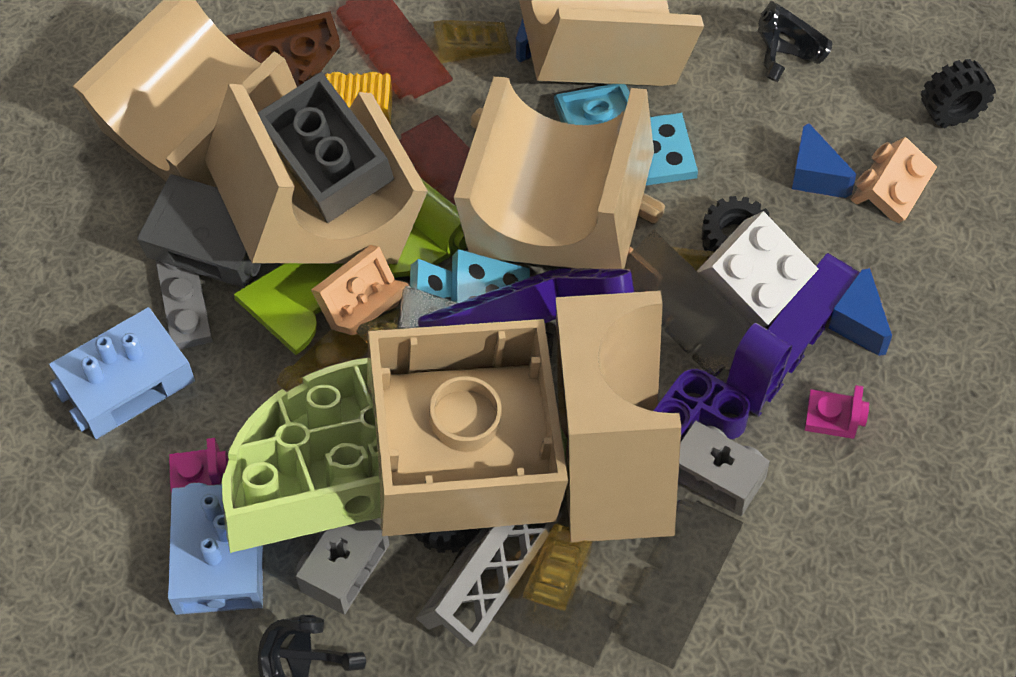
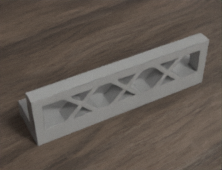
[416,511,563,648]

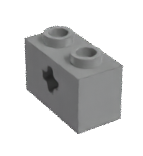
[678,421,770,517]
[296,520,390,615]

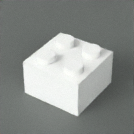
[694,211,818,329]

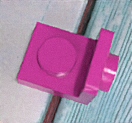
[804,385,869,439]
[169,438,229,494]

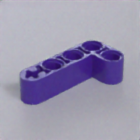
[653,369,750,441]

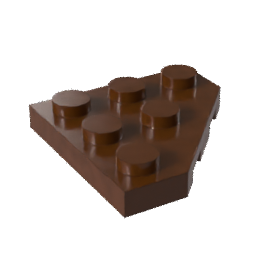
[226,11,340,87]

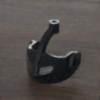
[758,0,833,82]
[258,615,366,677]

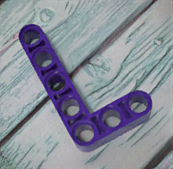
[726,253,860,417]
[417,268,635,328]

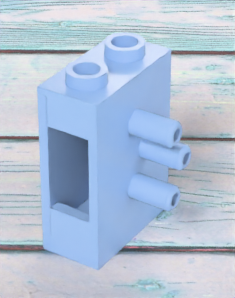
[49,307,195,439]
[168,483,263,615]

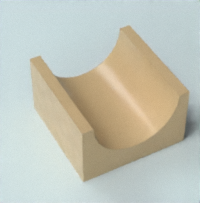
[73,0,297,188]
[519,0,704,86]
[454,77,654,269]
[204,84,428,264]
[556,291,681,543]
[367,319,568,536]

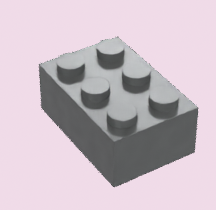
[258,71,394,223]

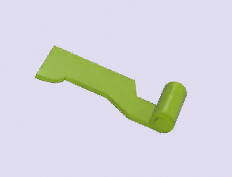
[234,177,467,355]

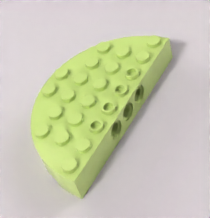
[222,358,567,553]

